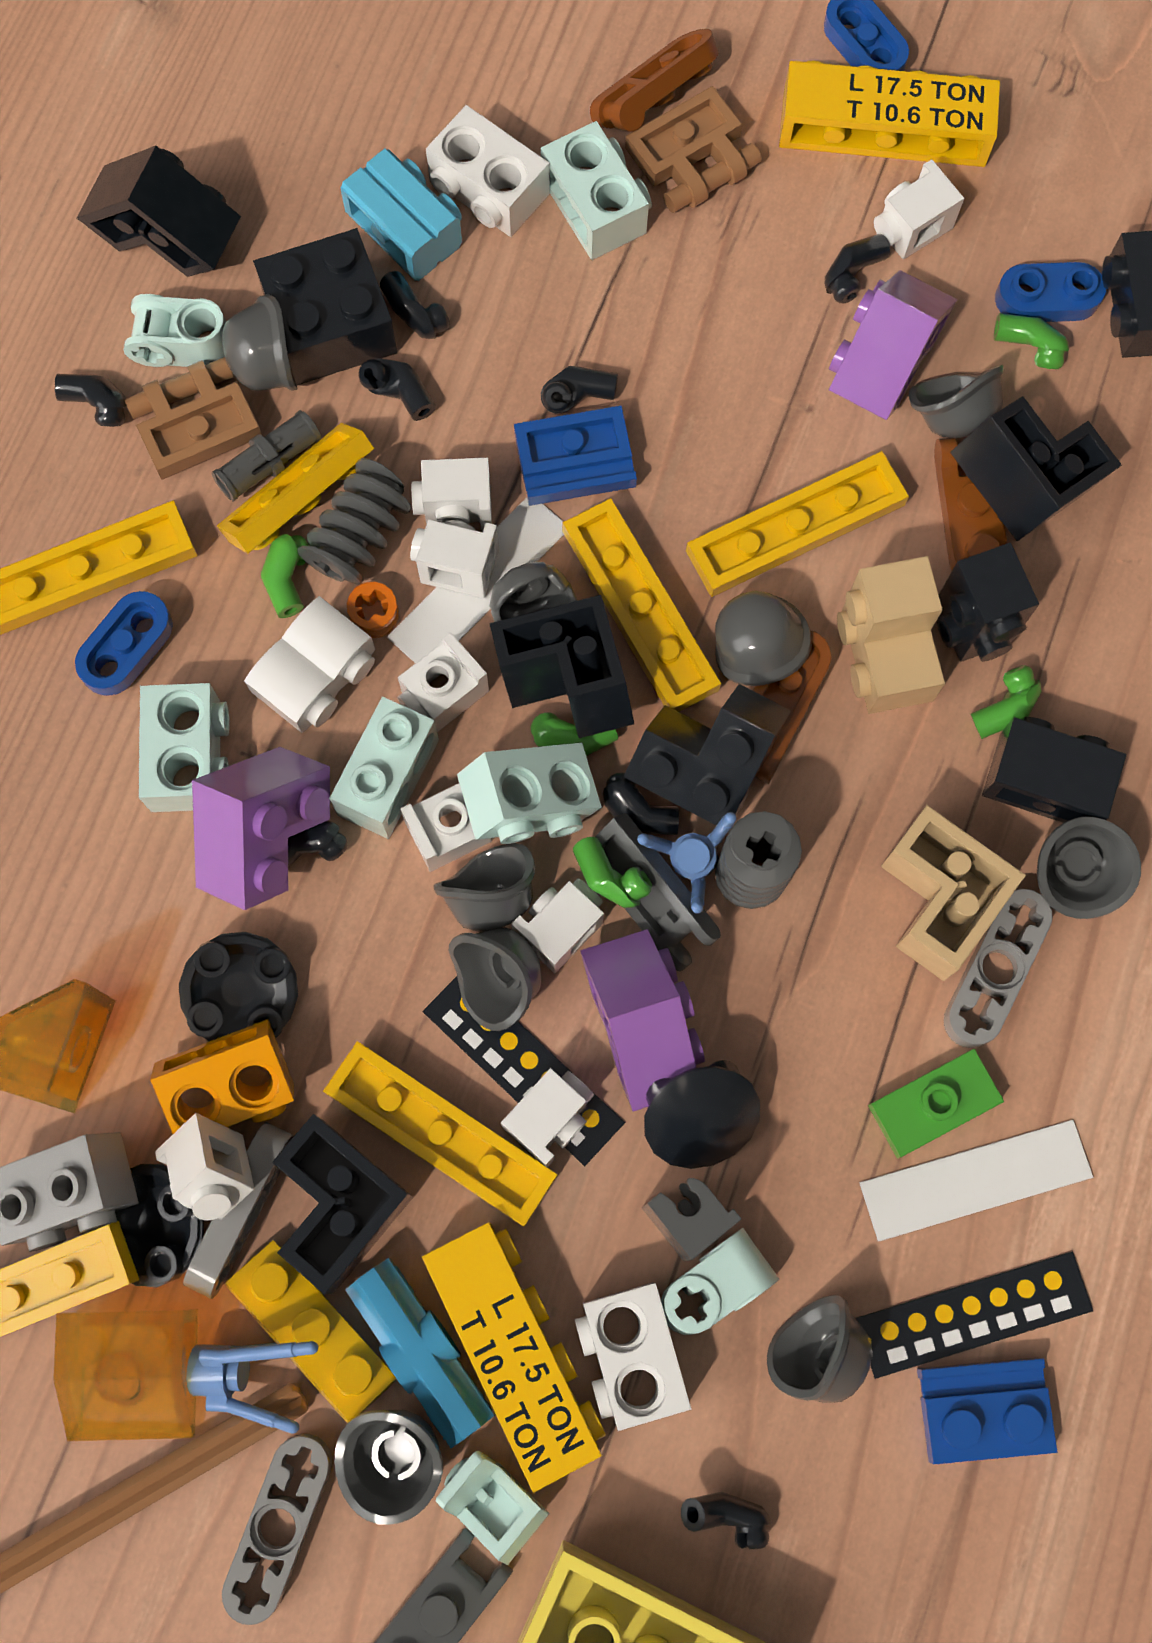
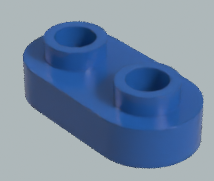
[824,0,909,71]
[995,262,1106,322]
[75,591,173,696]

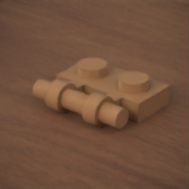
[625,86,762,213]
[124,357,262,480]

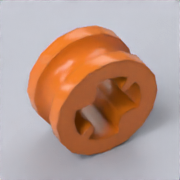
[346,581,399,638]

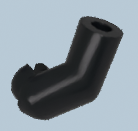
[824,234,890,304]
[380,271,450,339]
[358,359,436,421]
[541,366,618,414]
[55,373,127,427]
[602,772,679,835]
[288,820,348,868]
[681,1492,771,1549]

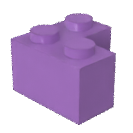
[829,270,957,420]
[192,747,330,910]
[580,929,705,1112]

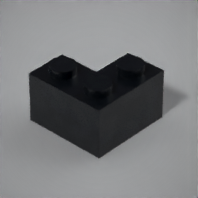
[77,145,241,277]
[950,396,1122,542]
[489,595,634,738]
[624,684,791,825]
[272,1114,413,1294]

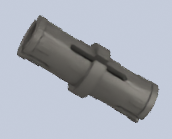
[212,410,321,502]

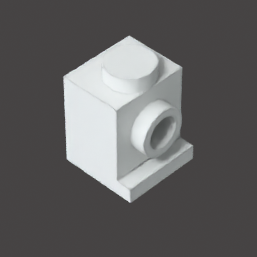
[874,159,964,260]
[411,458,492,532]
[410,519,499,599]
[397,632,489,732]
[400,783,492,872]
[512,878,604,974]
[501,1068,594,1168]
[155,1113,255,1220]

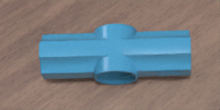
[345,1258,496,1448]

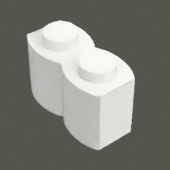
[244,596,375,733]

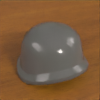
[222,294,298,391]
[908,365,1004,438]
[715,591,812,686]
[1037,817,1141,919]
[433,843,535,932]
[448,927,542,1031]
[767,1295,873,1403]
[334,1410,443,1525]

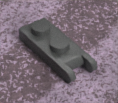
[595,812,721,972]
[374,1527,513,1643]

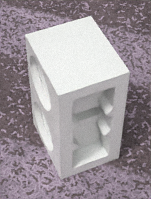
[426,105,550,237]
[574,1283,691,1431]

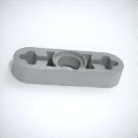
[944,889,1052,1048]
[183,1122,294,1299]
[222,1434,332,1625]

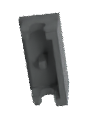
[642,1178,741,1261]

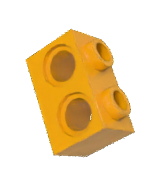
[150,1019,294,1134]

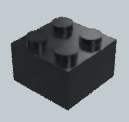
[253,228,397,385]

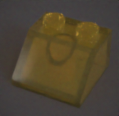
[0,979,116,1113]
[53,1309,198,1441]

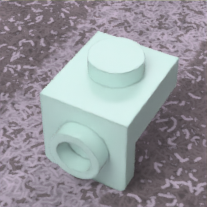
[435,1451,550,1565]

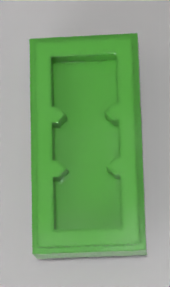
[868,1049,1004,1159]

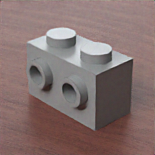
[0,1132,139,1252]

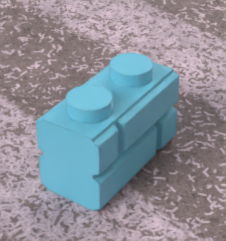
[340,148,462,281]

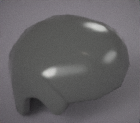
[489,562,577,622]

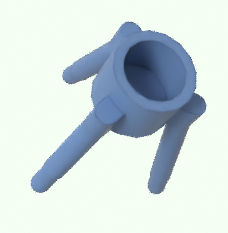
[637,812,737,913]
[186,1341,318,1434]

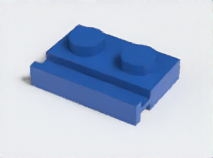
[514,405,637,506]
[917,1357,1058,1465]

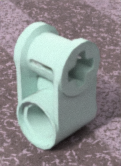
[123,294,226,367]
[661,1228,779,1335]

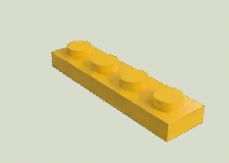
[686,451,909,597]
[562,498,721,712]
[0,500,197,635]
[323,1041,558,1227]

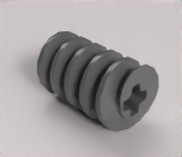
[297,458,412,585]
[715,811,802,909]

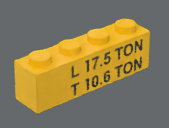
[779,61,1000,167]
[422,1222,606,1493]

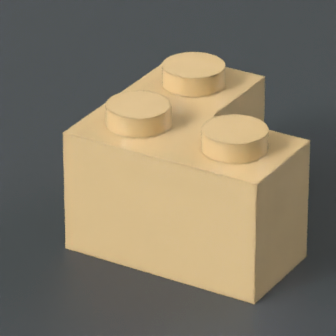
[837,556,945,714]
[881,805,1026,981]

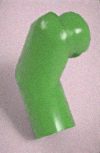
[994,313,1069,369]
[261,534,309,618]
[971,665,1042,739]
[531,712,618,756]
[573,837,652,908]

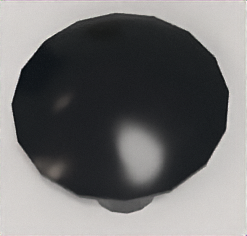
[179,932,298,1042]
[644,1060,760,1169]
[115,1164,204,1287]

